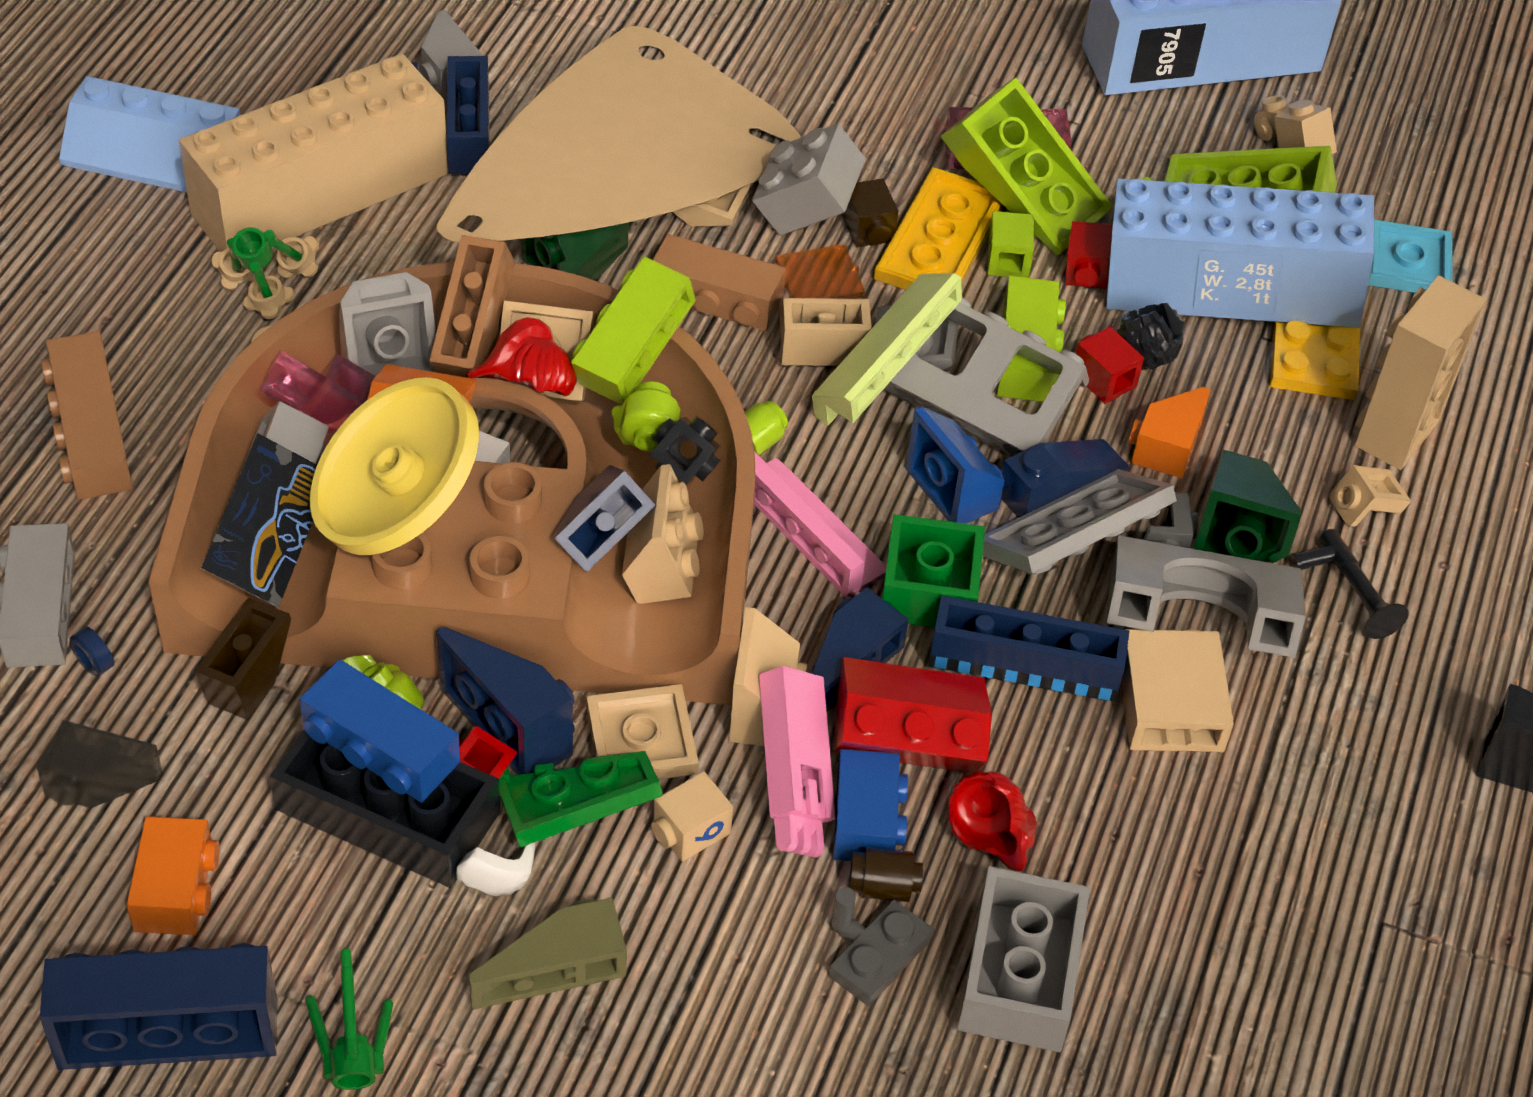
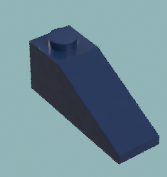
[1001,439,1131,518]
[812,587,909,712]

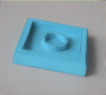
[1368,219,1453,293]

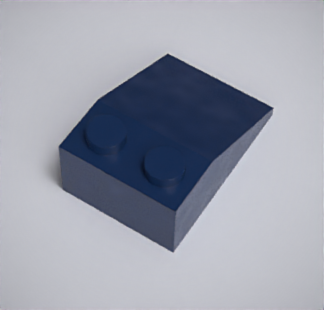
[436,627,575,775]

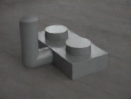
[828,887,934,1007]

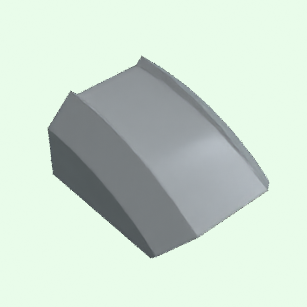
[339,272,436,392]

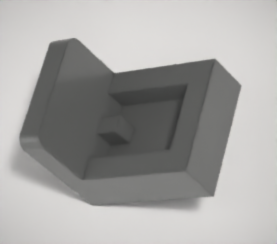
[1143,493,1198,548]

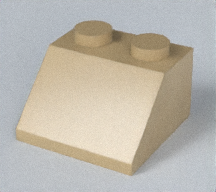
[729,607,807,746]

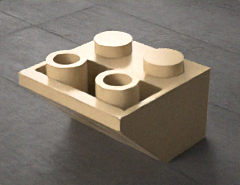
[779,298,872,366]
[622,464,704,604]

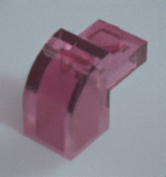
[258,350,376,433]

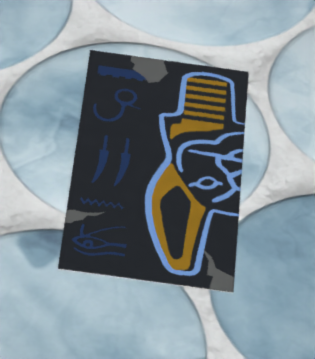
[201,433,317,608]

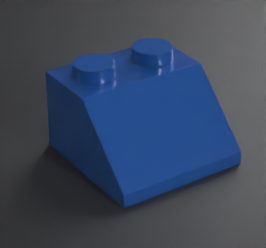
[906,407,1005,524]

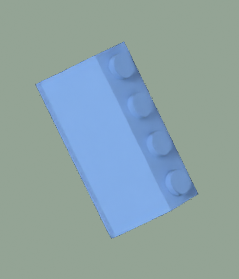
[59,76,241,192]

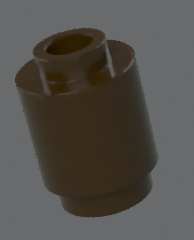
[849,847,923,902]

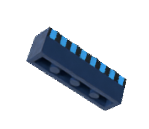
[928,595,1130,702]

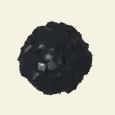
[1117,303,1184,370]

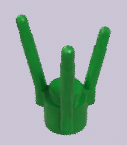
[306,947,393,1090]

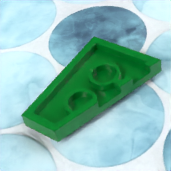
[499,751,663,848]

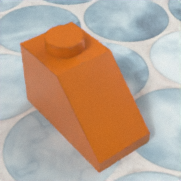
[1128,387,1211,478]

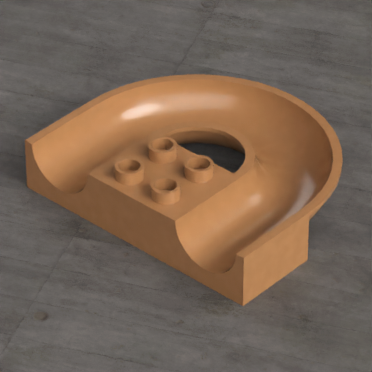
[149,262,755,705]

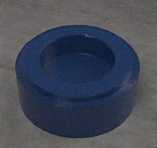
[70,627,114,676]

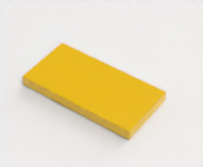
[874,167,1004,290]

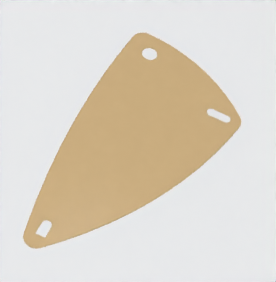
[436,26,801,243]

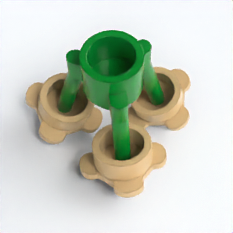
[212,227,319,319]

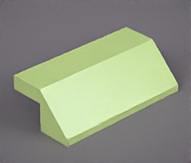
[812,273,962,426]

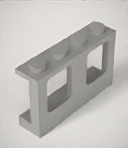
[886,297,1089,456]

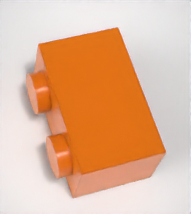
[127,816,220,935]

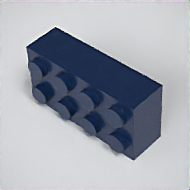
[40,943,278,1070]

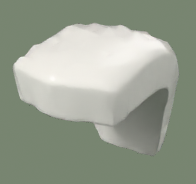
[456,843,535,896]

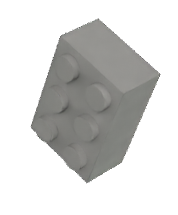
[957,866,1090,1052]

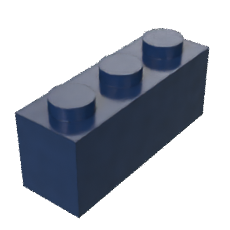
[447,56,490,174]

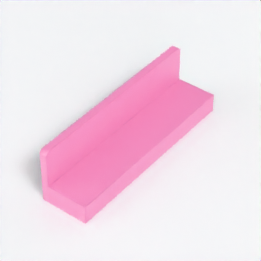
[754,451,886,598]

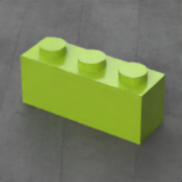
[571,256,696,404]
[997,276,1066,402]

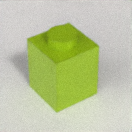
[987,211,1034,278]

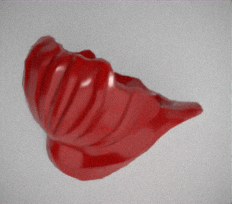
[467,317,577,397]
[948,770,1037,871]

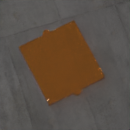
[776,244,865,299]

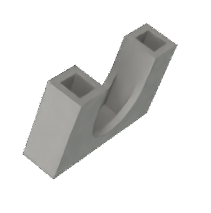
[1107,535,1306,658]

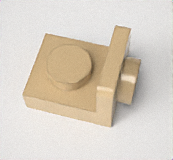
[1329,465,1411,527]

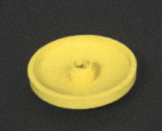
[310,377,479,555]

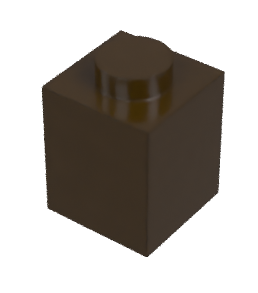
[841,178,899,248]

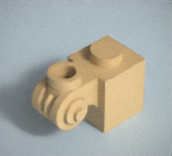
[1254,95,1337,154]

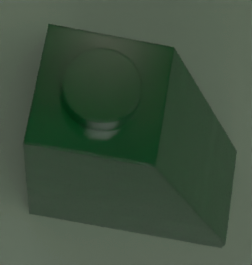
[521,222,631,281]
[1194,449,1302,563]

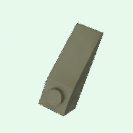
[469,897,627,1010]

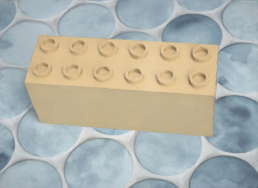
[178,53,448,252]

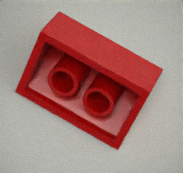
[832,657,992,773]

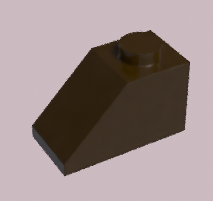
[195,598,291,720]

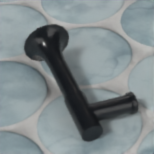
[1289,529,1409,639]

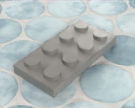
[983,469,1177,574]

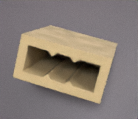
[1121,629,1234,752]

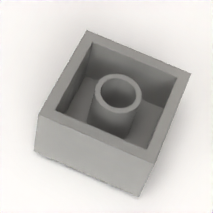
[752,123,866,236]

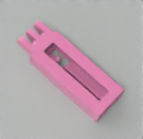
[759,666,836,858]

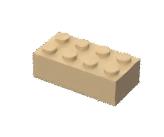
[1355,275,1487,470]

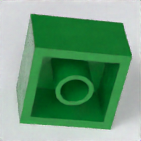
[882,514,985,628]

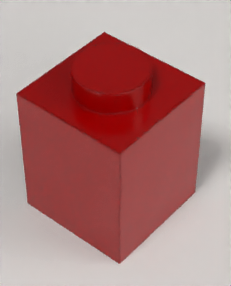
[1065,221,1113,289]
[1076,326,1144,404]

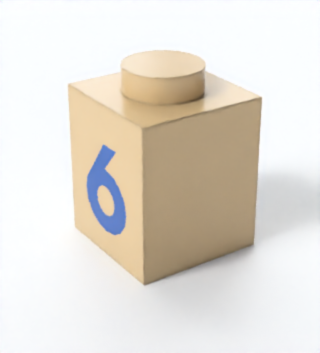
[652,771,733,862]

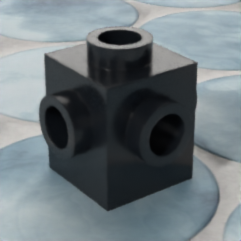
[650,416,721,485]

